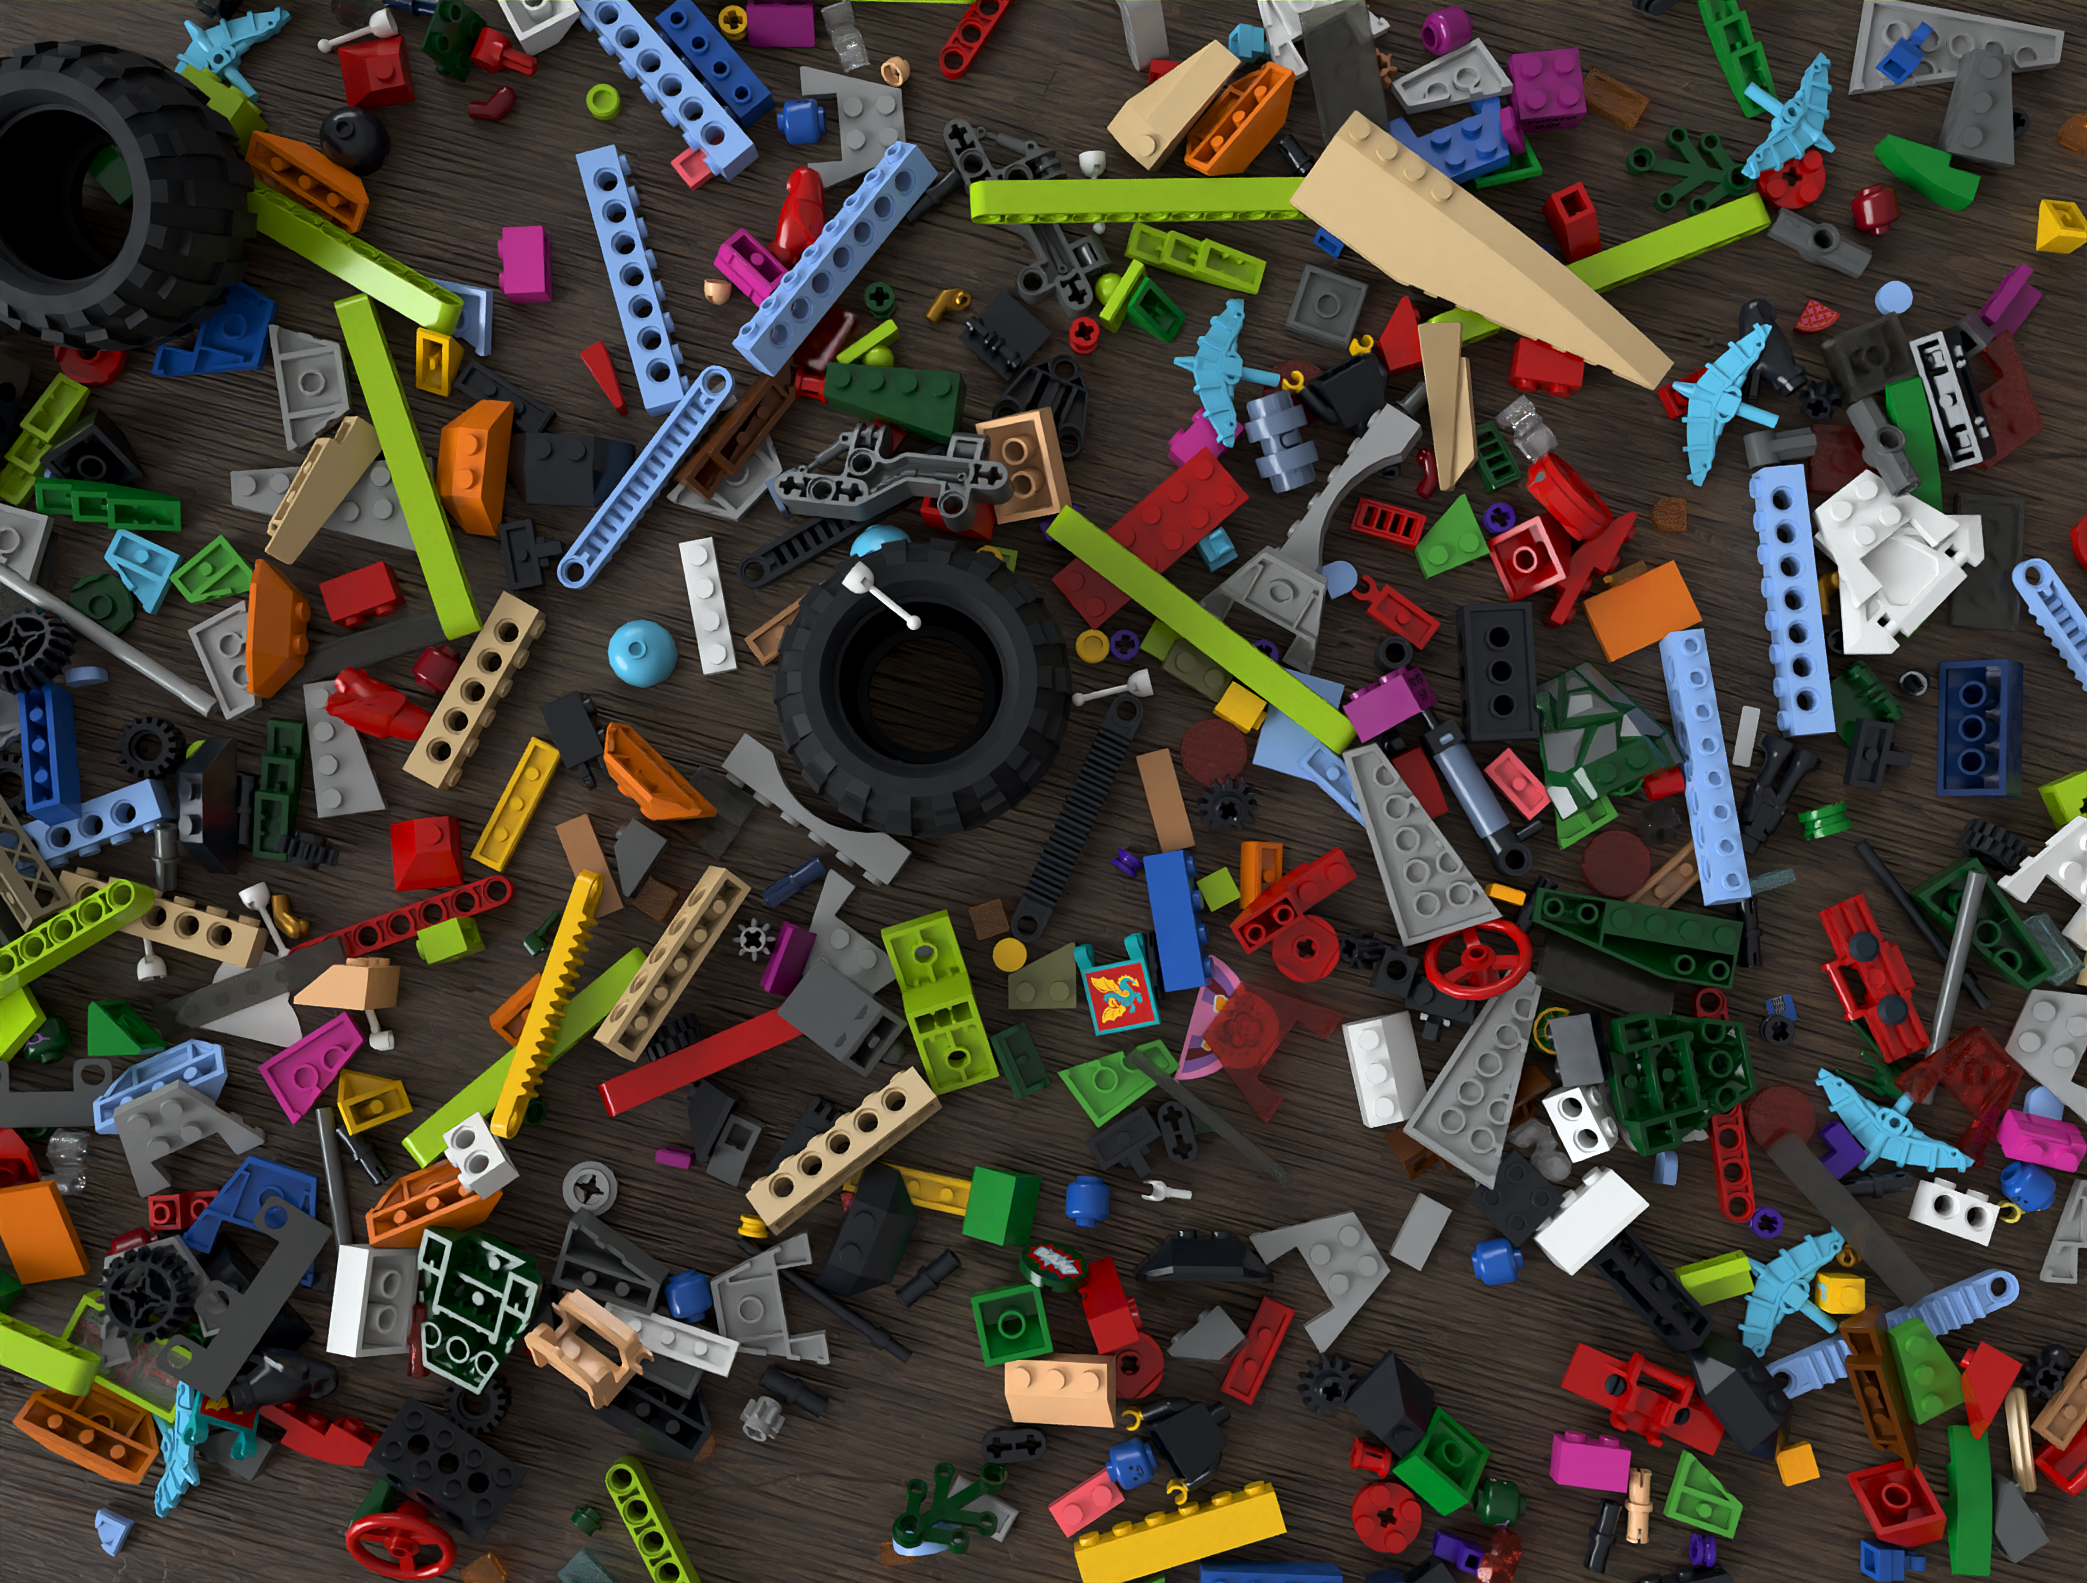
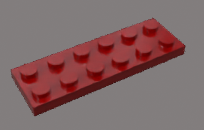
[1051,446,1250,630]

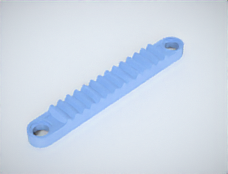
[557,365,735,590]
[2012,558,2087,691]
[1765,1268,2019,1399]

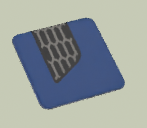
[1765,994,1798,1026]

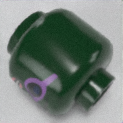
[22,1011,72,1065]
[1472,1478,1526,1527]

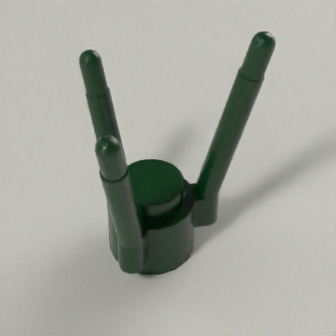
[1834,1019,1912,1099]

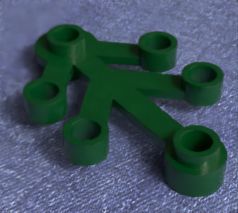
[1626,126,1755,217]
[892,1462,1008,1554]

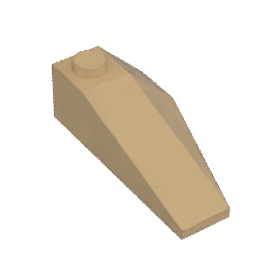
[1107,39,1242,171]

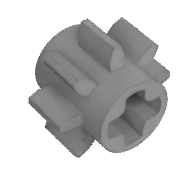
[733,918,777,961]
[740,1396,785,1441]

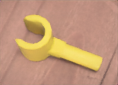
[1997,1200,2040,1223]

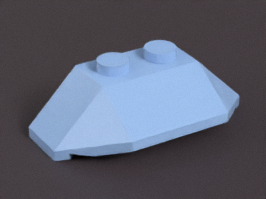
[93,1039,228,1134]

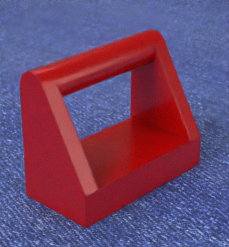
[2033,1419,2087,1497]

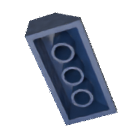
[1937,659,2024,799]

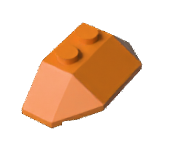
[1184,61,1296,176]
[244,130,369,234]
[436,400,515,537]
[246,559,311,699]
[603,722,719,821]
[365,1158,503,1248]
[12,1382,160,1485]

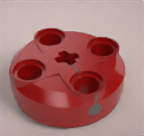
[1526,451,1614,541]

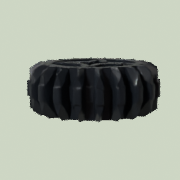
[0,606,76,695]
[95,1245,198,1344]

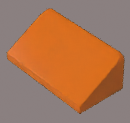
[1239,841,1283,909]
[489,972,542,1047]

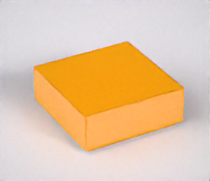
[1484,883,1526,906]
[1776,1441,1820,1487]

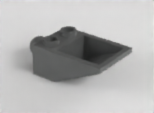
[777,957,908,1078]

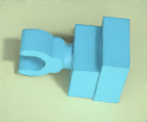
[1229,23,1272,69]
[1195,527,1238,573]

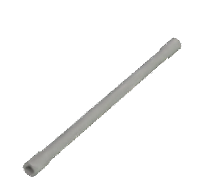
[0,562,220,718]

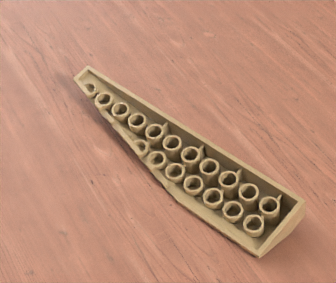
[1289,110,1674,391]

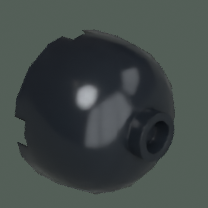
[319,105,391,177]

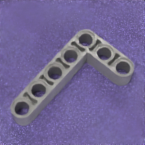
[1116,0,1170,72]

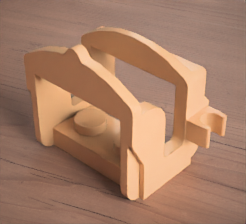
[524,1289,654,1410]

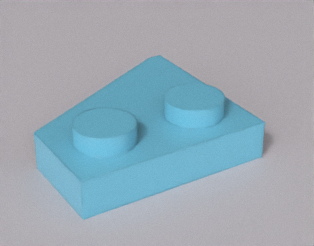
[104,529,185,615]

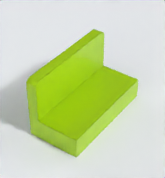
[1674,1250,1755,1307]

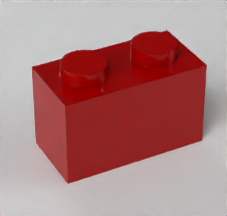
[1507,337,1585,398]
[318,561,406,629]

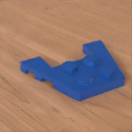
[1378,96,1509,185]
[151,281,279,378]
[181,1154,319,1287]

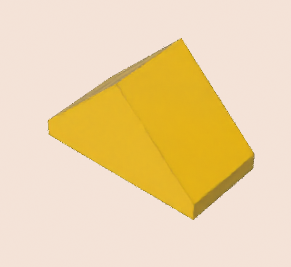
[2036,199,2087,254]
[416,327,465,397]

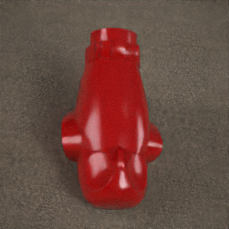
[766,166,828,271]
[325,666,433,741]

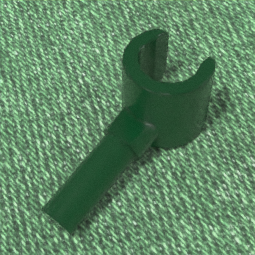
[524,910,561,956]

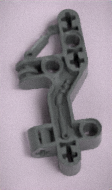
[943,118,1113,319]
[774,422,1014,532]

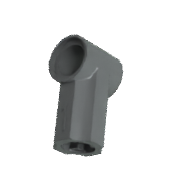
[1743,427,1817,471]

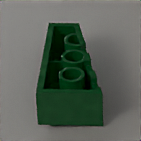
[823,362,967,448]
[1907,856,2058,991]

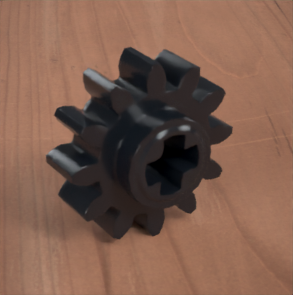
[1196,773,1258,835]
[274,830,340,870]
[1296,1353,1360,1417]

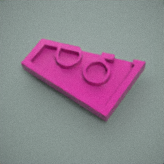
[257,1011,367,1125]

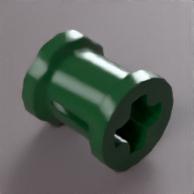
[864,282,897,321]

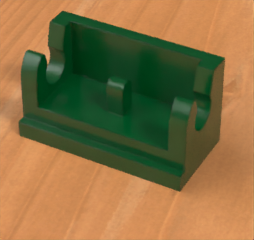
[989,1021,1051,1100]

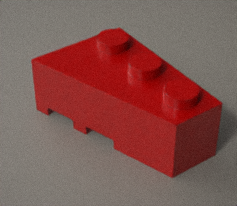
[1078,1256,1143,1355]

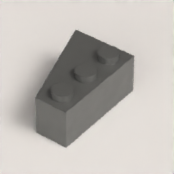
[1936,48,2015,169]
[551,1207,670,1316]

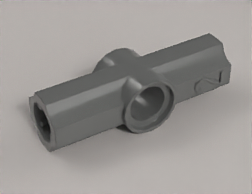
[1766,207,1872,279]
[1846,396,1922,498]

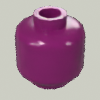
[1421,6,1473,56]

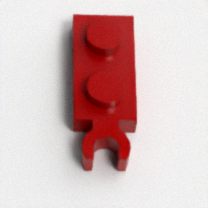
[1350,575,1441,652]

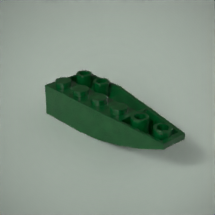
[1531,887,1744,990]

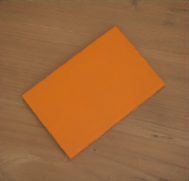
[1580,560,1703,663]
[0,1180,91,1285]

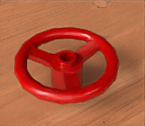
[1423,918,1534,1001]
[346,1501,457,1580]

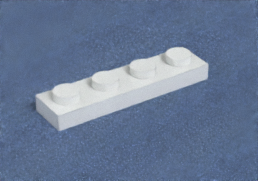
[679,537,739,676]
[605,1302,740,1378]

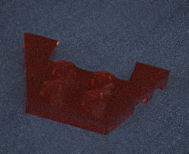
[1924,329,2044,470]
[1201,981,1344,1124]
[1893,1025,2024,1169]

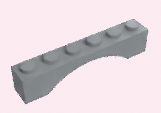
[1276,403,1423,574]
[722,733,913,887]

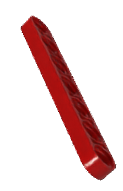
[939,0,1015,80]
[287,875,516,975]
[1691,987,1755,1223]

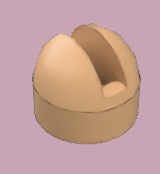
[881,56,910,87]
[704,279,732,305]

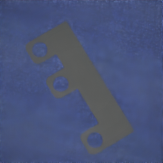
[0,1058,112,1128]
[156,1196,334,1402]

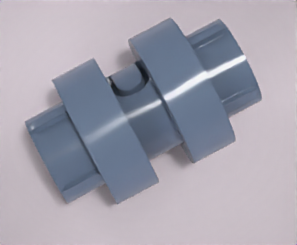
[1244,390,1319,493]

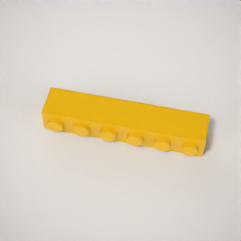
[1074,1481,1287,1583]

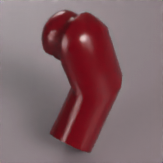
[468,86,515,121]
[1415,448,1439,500]

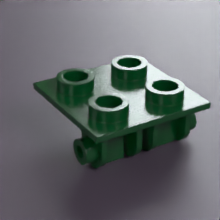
[420,0,487,83]
[1830,658,1905,749]

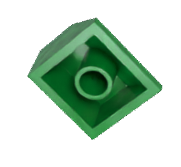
[970,1280,1054,1367]
[1391,1406,1491,1517]

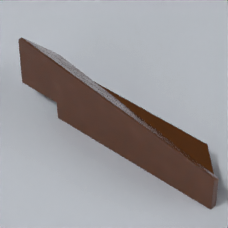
[672,356,796,501]
[1385,1065,1551,1180]
[1838,1303,1919,1470]

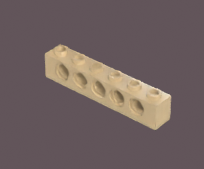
[402,591,547,791]
[593,866,751,1062]
[51,867,270,969]
[745,1066,942,1236]

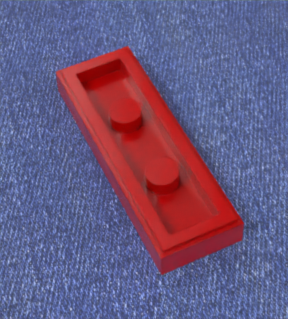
[1219,1294,1296,1405]

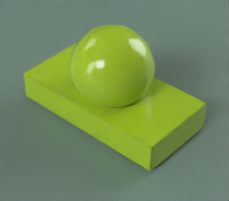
[1094,259,1148,333]
[836,319,900,367]

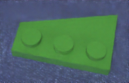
[1057,1039,1180,1128]
[1886,1317,1964,1425]

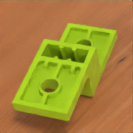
[881,909,1000,1096]

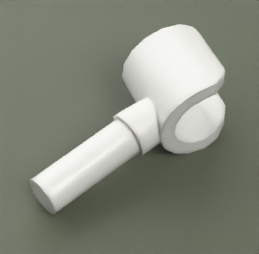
[365,1009,395,1051]
[1141,1179,1192,1201]

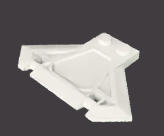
[1812,515,1984,654]

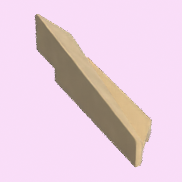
[1418,322,1478,492]
[265,416,382,565]

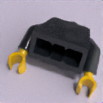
[1281,335,1389,439]
[1121,1397,1231,1505]

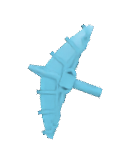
[174,6,292,104]
[1741,52,1836,180]
[1174,299,1280,448]
[1672,323,1779,487]
[1815,1067,1974,1172]
[1738,1225,1851,1358]
[152,1380,200,1518]

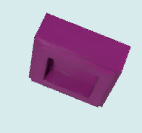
[1499,106,1526,156]
[654,1146,696,1170]

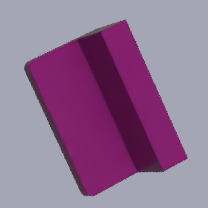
[746,0,816,47]
[1977,263,2042,347]
[760,921,817,997]

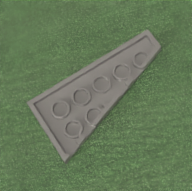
[1848,0,2065,95]
[230,457,436,552]
[1342,742,1503,947]
[1403,970,1543,1190]

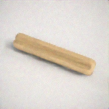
[2004,1387,2037,1492]

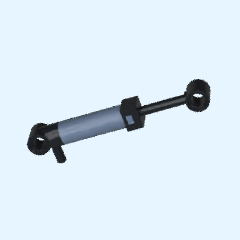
[1374,636,1545,877]

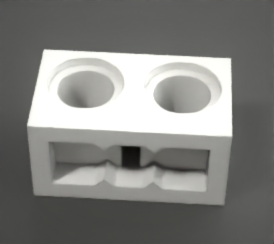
[1542,1084,1619,1163]
[442,1112,520,1200]
[1908,1177,2000,1246]

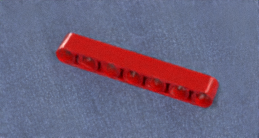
[597,1007,803,1117]

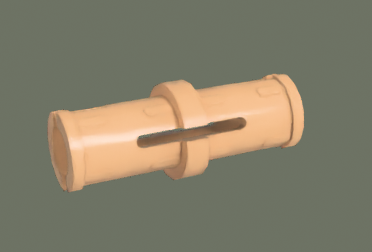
[1625,1467,1653,1544]

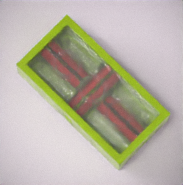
[60,1289,197,1423]

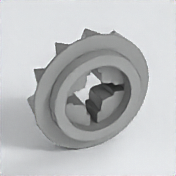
[563,1161,618,1216]

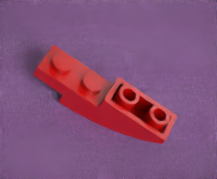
[1542,511,1638,629]
[1229,846,1357,955]
[258,1401,383,1466]

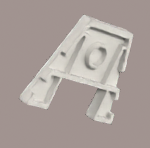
[1257,0,1390,81]
[1812,469,1961,608]
[1997,815,2087,951]

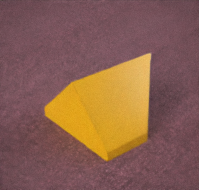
[337,1068,413,1135]

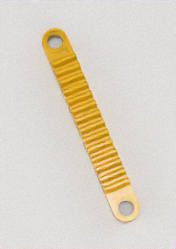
[490,870,604,1139]

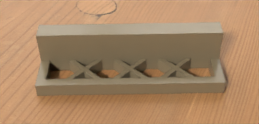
[0,794,72,933]

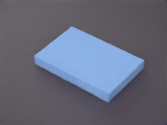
[1251,668,1345,783]

